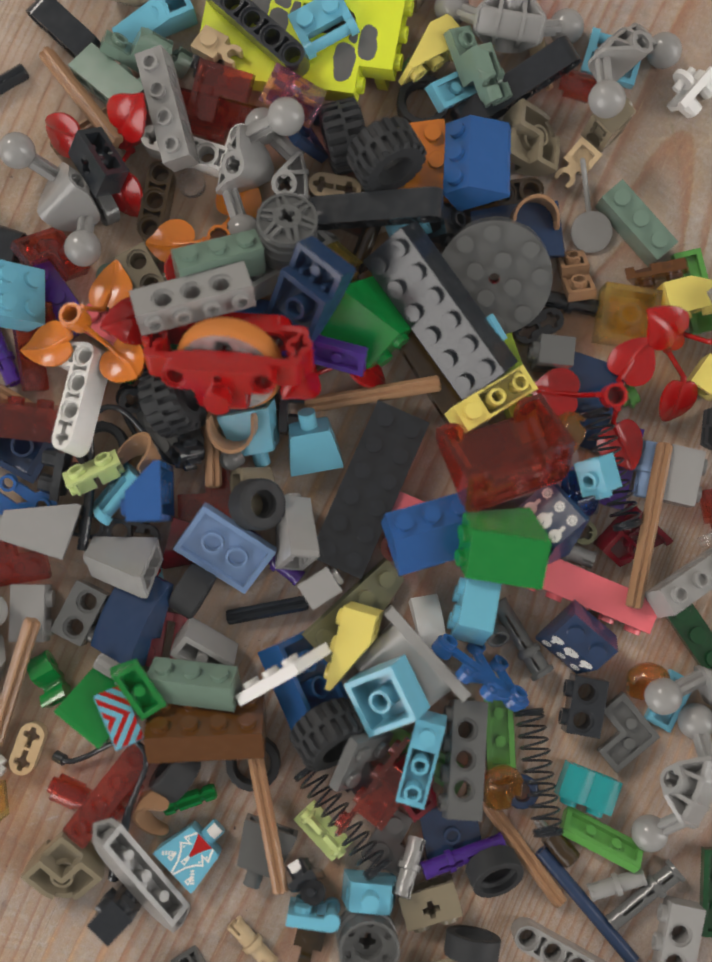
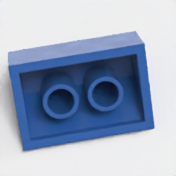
[443,115,511,211]
[120,460,175,523]
[381,490,475,577]
[257,630,349,730]

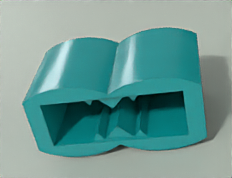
[554,760,623,818]

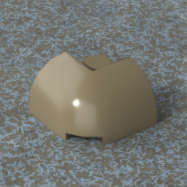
[502,99,560,176]
[20,829,105,901]

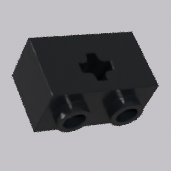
[68,127,130,198]

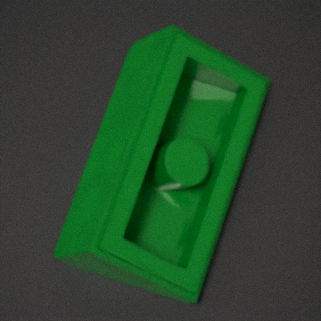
[109,659,167,720]

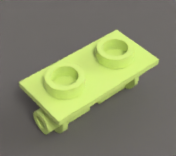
[62,449,126,496]
[293,800,352,861]

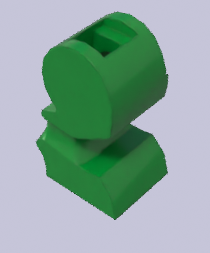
[27,650,72,708]

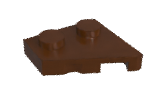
[625,257,690,289]

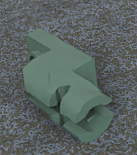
[443,25,513,108]
[99,27,193,80]

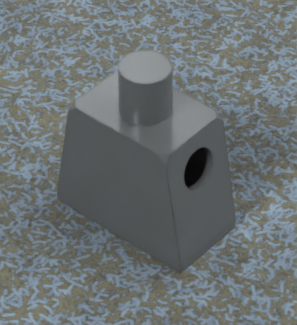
[237,813,298,889]

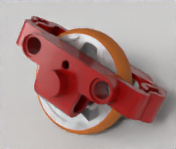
[141,312,315,415]

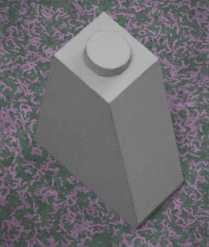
[275,493,319,571]
[0,504,83,560]
[83,536,163,598]

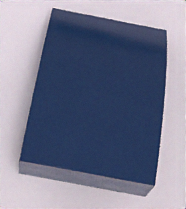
[470,201,566,259]
[265,236,356,344]
[545,351,624,450]
[0,401,55,484]
[90,576,174,666]

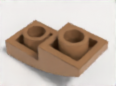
[556,250,597,302]

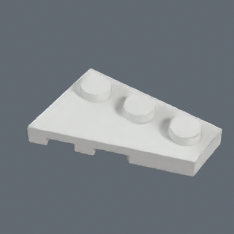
[235,642,331,706]

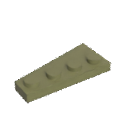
[302,558,405,664]

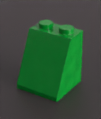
[320,276,412,369]
[454,507,552,590]
[54,668,135,750]

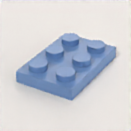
[173,502,277,594]

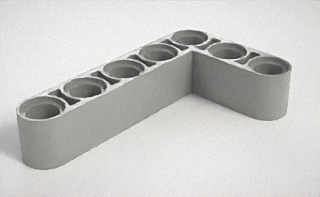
[511,917,607,962]

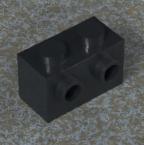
[87,884,142,947]

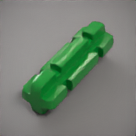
[163,783,217,816]

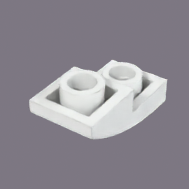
[408,594,446,651]

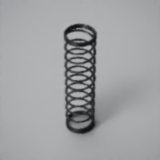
[579,407,643,532]
[514,708,564,838]
[293,768,391,881]

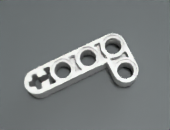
[141,123,245,178]
[52,342,108,457]

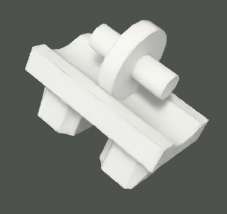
[666,66,712,119]

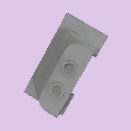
[354,604,472,725]

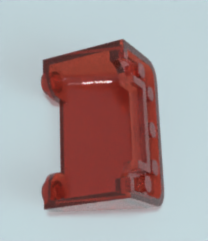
[435,393,576,512]

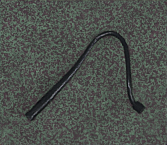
[77,404,184,551]
[52,741,148,882]

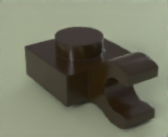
[294,928,326,962]

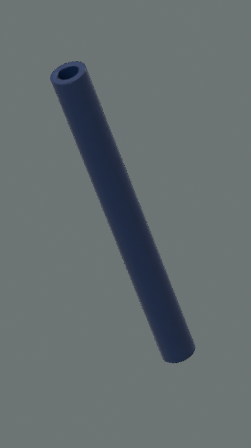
[535,845,639,962]

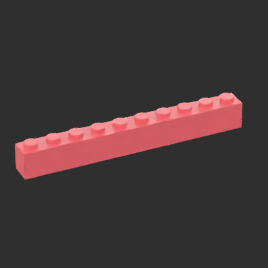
[391,491,657,636]

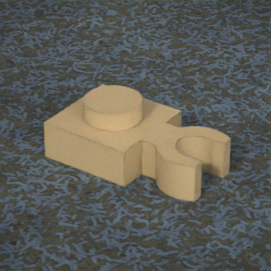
[190,25,244,70]
[554,137,603,189]

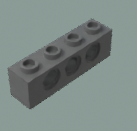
[438,699,488,822]

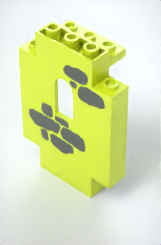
[200,0,414,102]

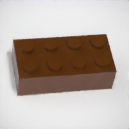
[143,693,267,764]

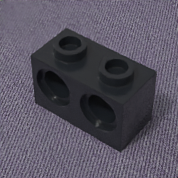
[558,673,609,739]

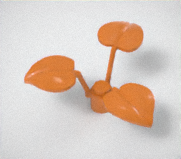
[146,187,264,299]
[21,259,145,383]

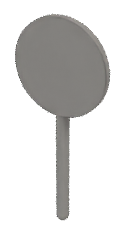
[571,158,612,253]

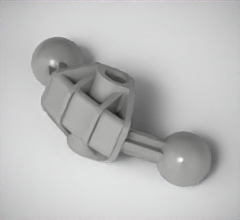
[434,0,584,53]
[588,23,682,119]
[215,97,305,236]
[245,107,310,201]
[0,132,101,267]
[644,665,712,715]
[631,703,712,853]

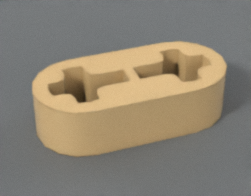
[309,172,361,197]
[9,721,48,776]

